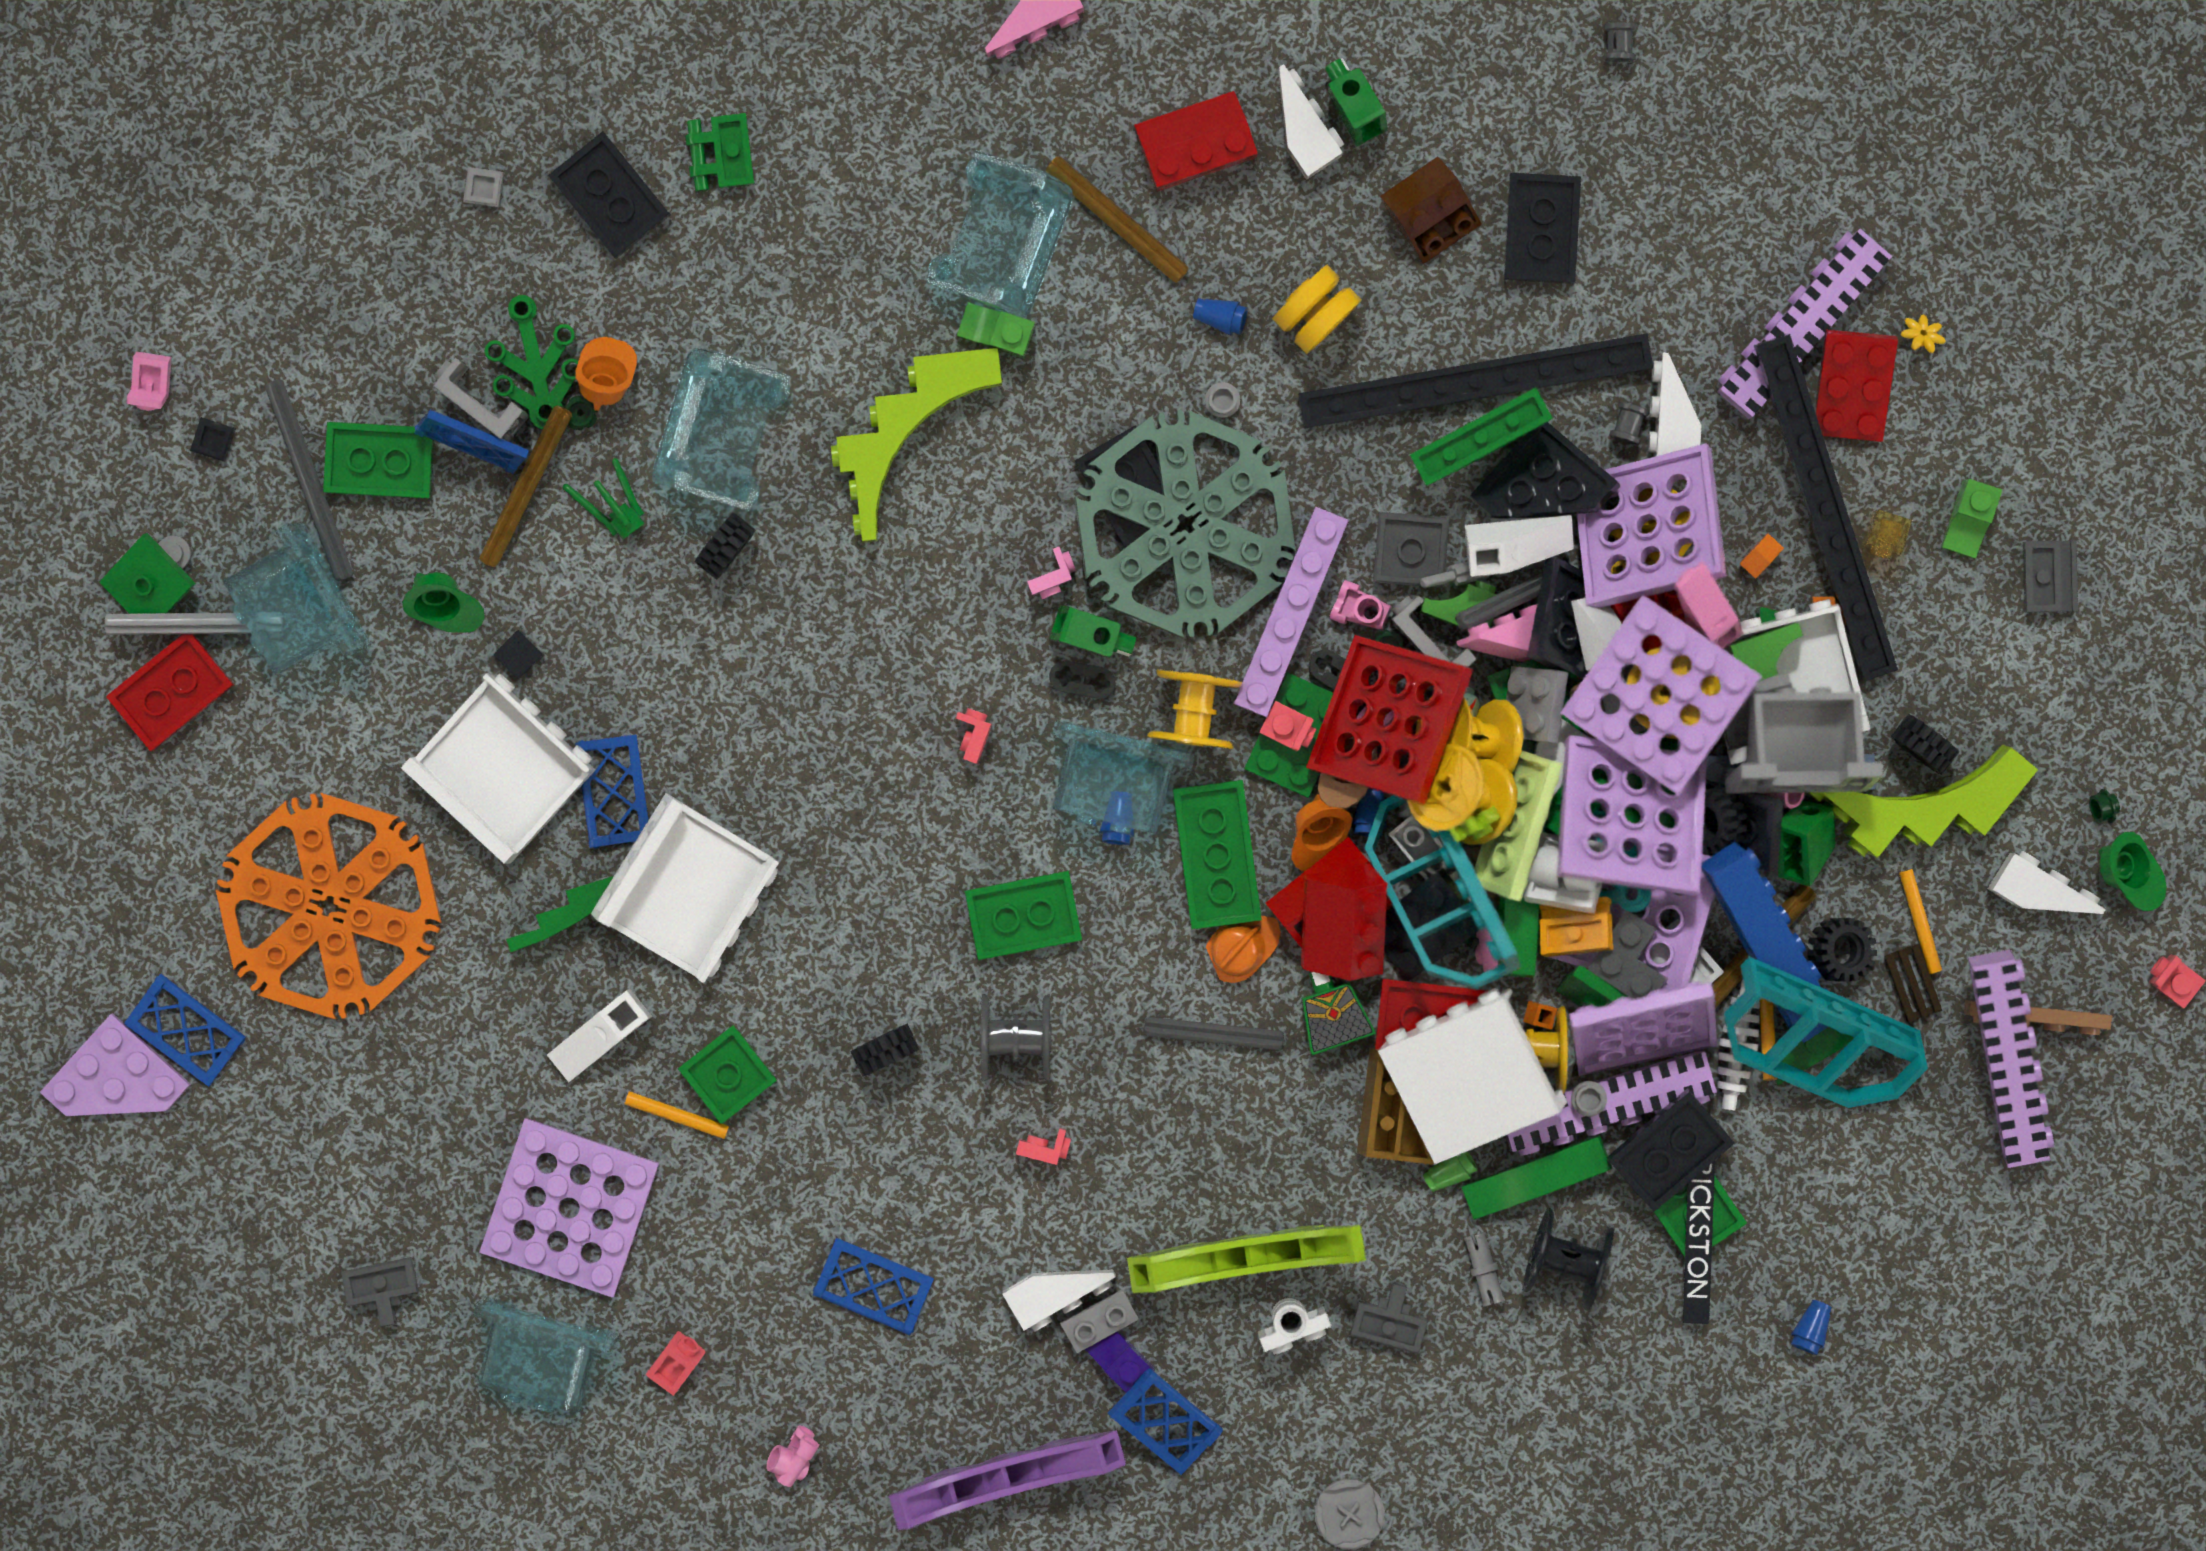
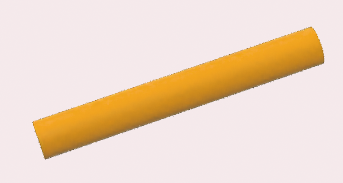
[1899,869,1942,974]
[1759,998,1777,1081]
[624,1091,729,1139]

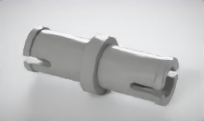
[1464,1232,1505,1307]

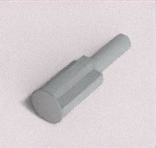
[1420,561,1490,588]

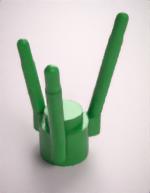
[563,458,645,540]

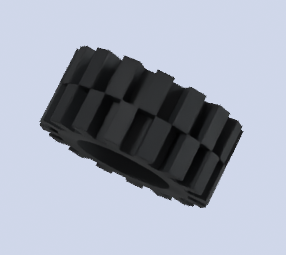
[694,512,756,580]
[1891,714,1959,775]
[1702,787,1748,855]
[1807,918,1877,982]
[850,1024,920,1077]

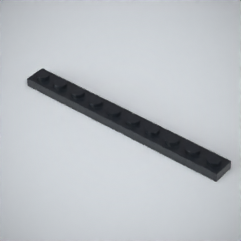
[1298,333,1653,429]
[1754,334,1898,682]

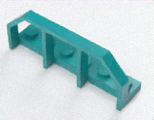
[1364,796,1521,990]
[1724,956,1928,1108]

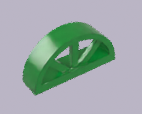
[1410,387,1553,486]

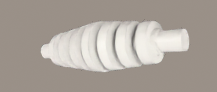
[1717,979,1760,1111]

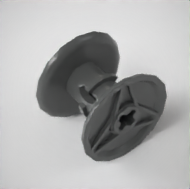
[980,994,1052,1082]

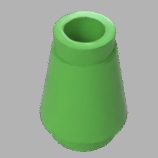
[1423,1151,1478,1193]

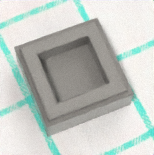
[463,167,504,208]

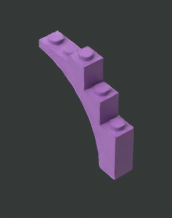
[889,1430,1126,1530]

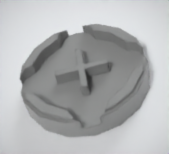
[1315,1478,1385,1550]

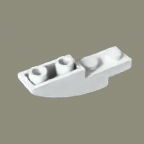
[1571,597,1646,733]

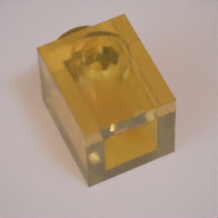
[1862,509,1912,559]

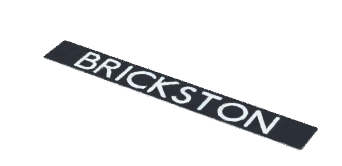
[1683,1161,1715,1324]

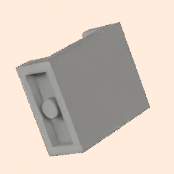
[433,358,529,442]
[1390,595,1477,667]

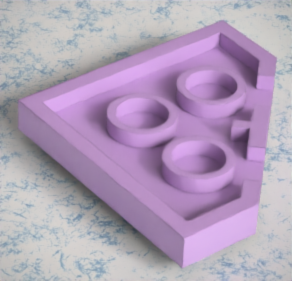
[40,1013,191,1116]

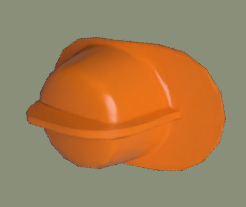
[575,337,637,411]
[1291,794,1353,872]
[1206,916,1281,983]

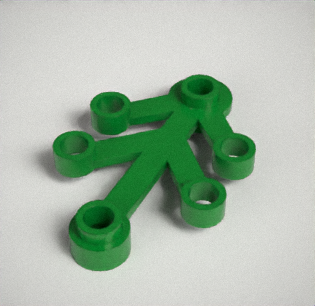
[484,295,578,430]

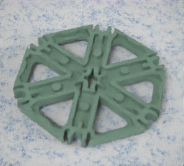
[1074,410,1296,638]

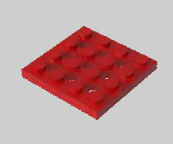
[1306,635,1473,805]

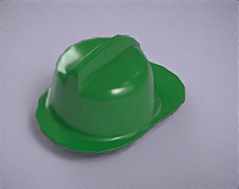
[402,572,485,633]
[2099,832,2167,911]

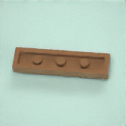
[1964,1000,2112,1035]

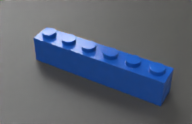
[1701,842,1828,1043]

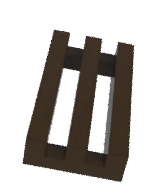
[1884,944,1943,1022]

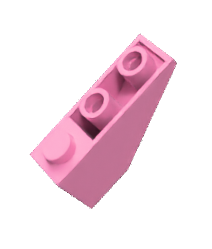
[985,0,1084,59]
[1674,562,1743,650]
[1456,604,1537,662]

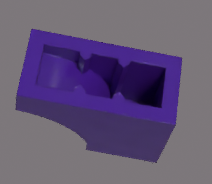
[1085,1331,1155,1393]

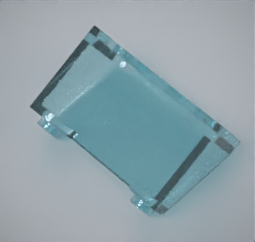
[926,150,1073,318]
[652,348,790,512]

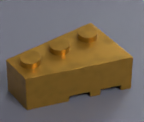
[1357,1048,1435,1165]

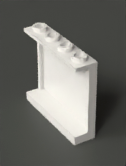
[1719,599,1871,765]
[401,673,596,864]
[591,793,779,983]
[1378,988,1567,1164]

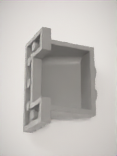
[1725,687,1884,794]

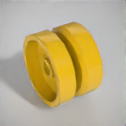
[1272,265,1362,355]

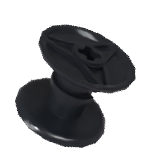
[1522,1207,1614,1312]

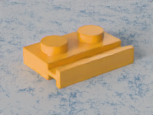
[1539,897,1613,957]

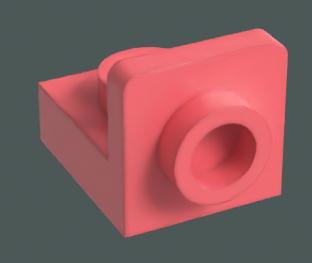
[1259,701,1316,751]
[956,708,992,764]
[2149,954,2206,1009]
[1016,1128,1071,1165]
[645,1332,705,1396]

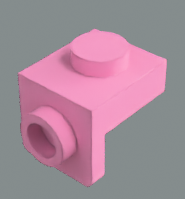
[127,352,171,411]
[1027,547,1076,599]

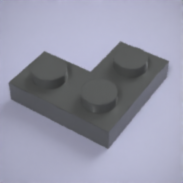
[1588,911,1668,1000]

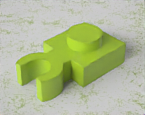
[1450,806,1501,842]

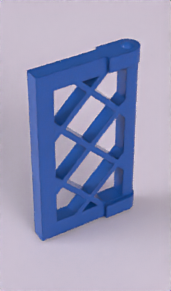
[414,410,529,474]
[575,734,649,849]
[124,974,246,1087]
[812,1237,934,1336]
[1108,1369,1223,1475]

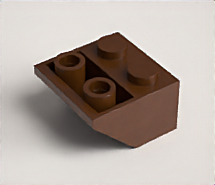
[1380,156,1482,264]

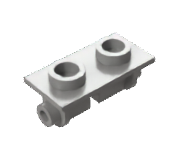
[1060,1290,1139,1353]

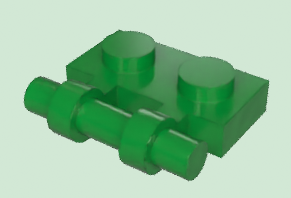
[685,113,755,192]

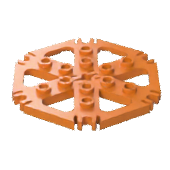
[215,793,442,1020]

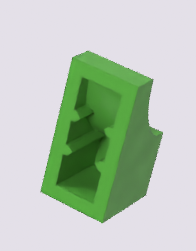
[957,302,1035,359]
[1941,479,2002,559]
[1419,580,1497,628]
[1730,621,1803,681]

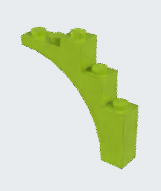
[831,348,1002,543]
[1807,745,2038,858]
[1127,1225,1366,1293]

